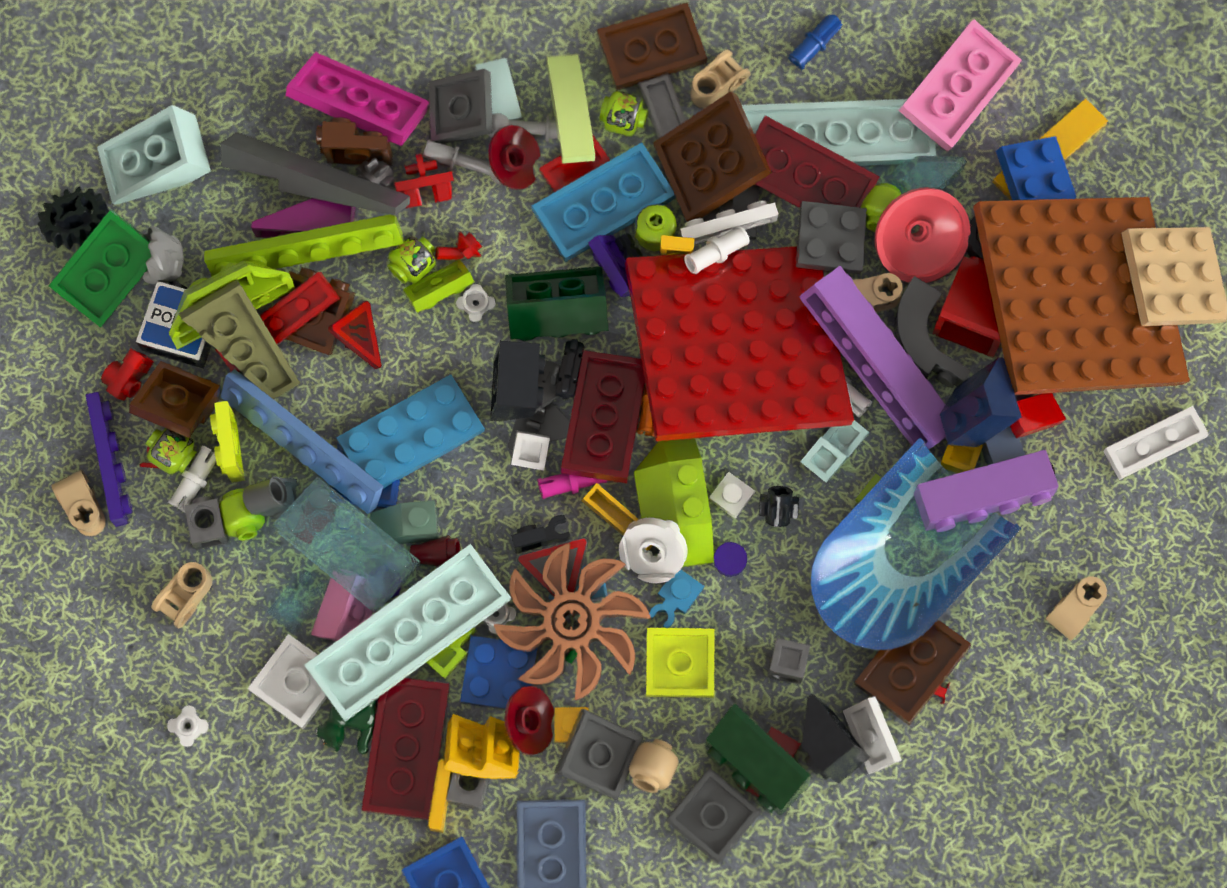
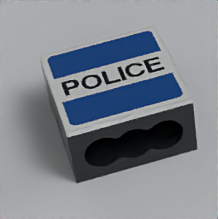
[136,281,212,369]

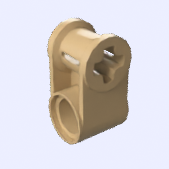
[690,49,751,109]
[853,273,903,312]
[51,469,106,536]
[151,562,212,628]
[1045,576,1107,641]

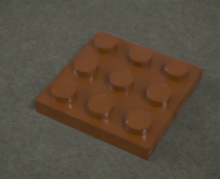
[653,91,772,222]

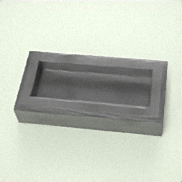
[638,73,686,139]

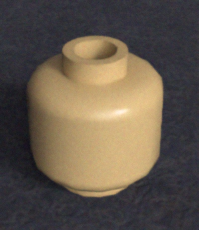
[629,739,679,793]

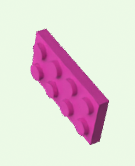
[285,52,429,146]

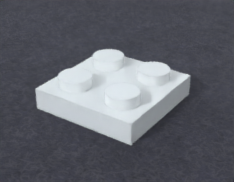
[248,634,327,730]

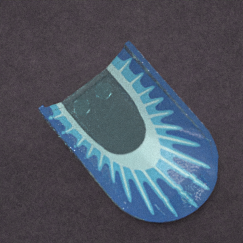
[811,438,1022,650]

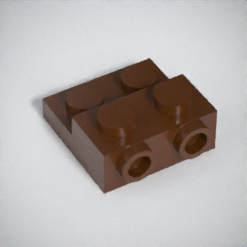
[316,117,393,166]
[279,267,356,355]
[129,361,220,438]

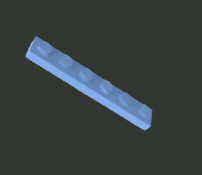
[220,369,384,514]

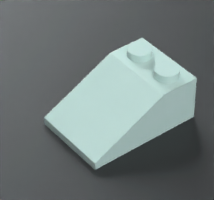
[97,105,211,205]

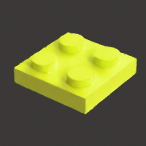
[210,401,245,483]
[646,628,715,698]

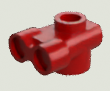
[101,348,155,401]

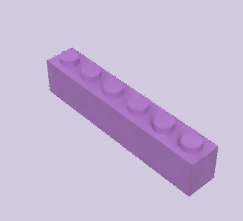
[799,266,946,450]

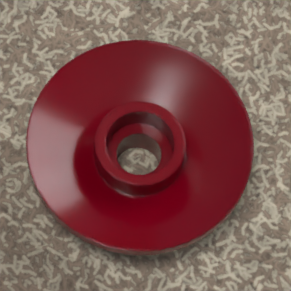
[488,125,541,190]
[504,686,555,755]

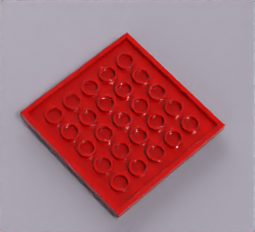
[625,246,854,441]

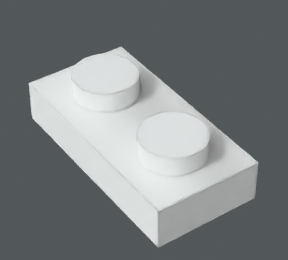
[843,697,902,774]

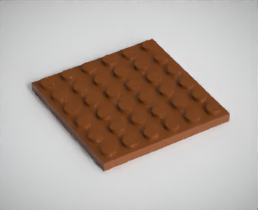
[973,197,1190,395]

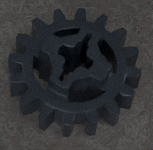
[38,187,109,250]

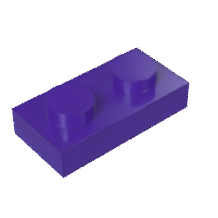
[588,235,630,297]

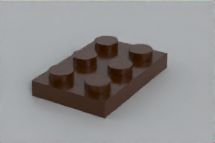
[597,2,707,91]
[855,604,971,725]

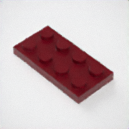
[754,115,880,209]
[561,350,645,484]
[361,678,450,820]

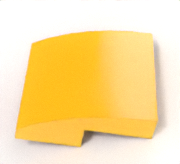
[443,714,519,779]

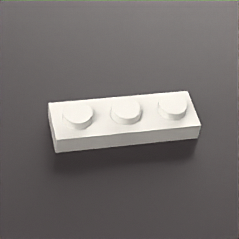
[680,200,779,244]
[1103,406,1209,480]

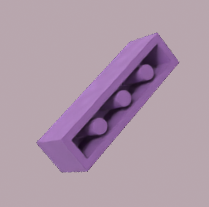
[914,450,1059,532]

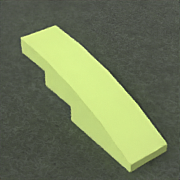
[547,55,595,164]

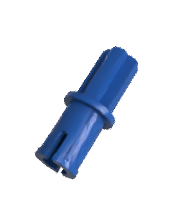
[788,14,842,70]

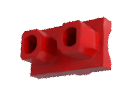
[395,153,454,209]

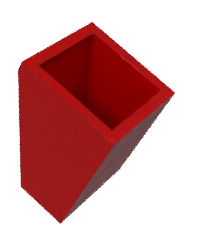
[932,256,1001,358]

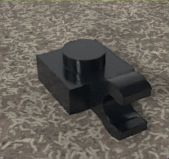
[511,515,571,554]

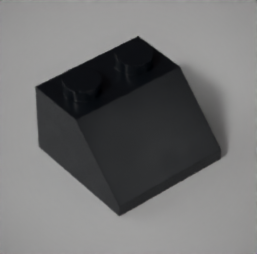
[490,340,545,422]
[801,693,870,783]

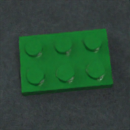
[49,209,151,328]

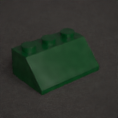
[505,266,609,341]
[706,703,811,816]

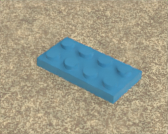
[532,142,676,262]
[336,374,485,489]

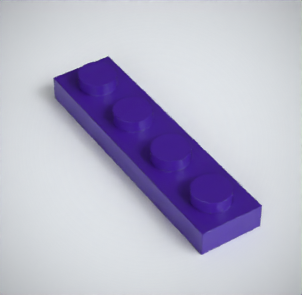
[85,392,133,527]

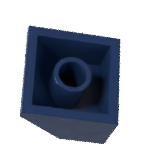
[940,357,1022,447]

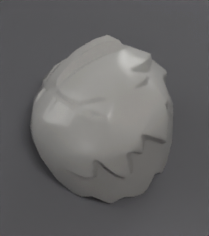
[143,226,184,285]

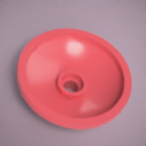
[875,187,971,283]

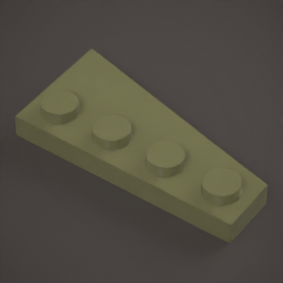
[178,279,301,400]

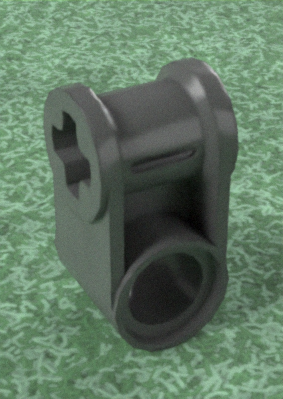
[243,476,303,519]

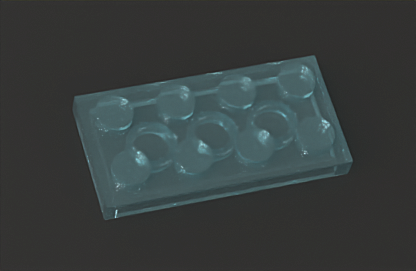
[273,476,420,613]

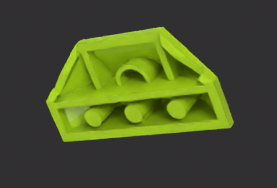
[169,260,295,350]
[634,438,714,567]

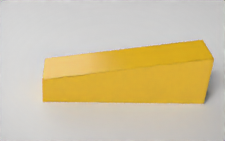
[581,483,653,550]

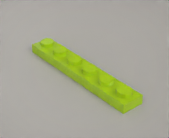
[204,214,404,276]

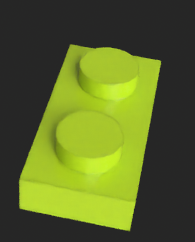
[403,260,474,313]

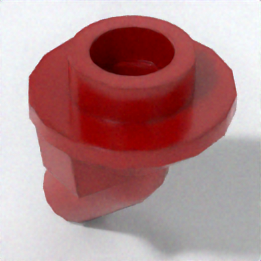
[435,231,482,260]

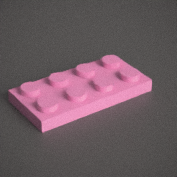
[898,19,1022,152]

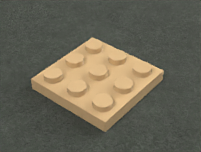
[1121,227,1227,326]

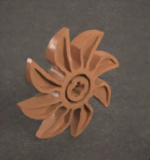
[494,543,651,701]

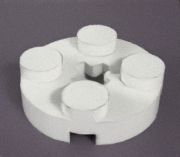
[619,518,687,583]

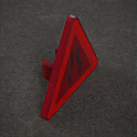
[328,300,382,369]

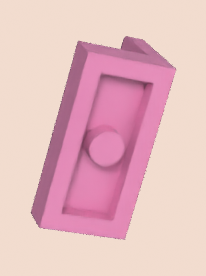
[311,572,377,642]

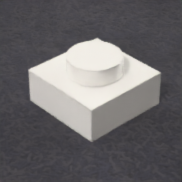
[511,430,550,471]
[709,472,755,519]

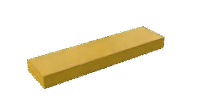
[992,98,1108,200]

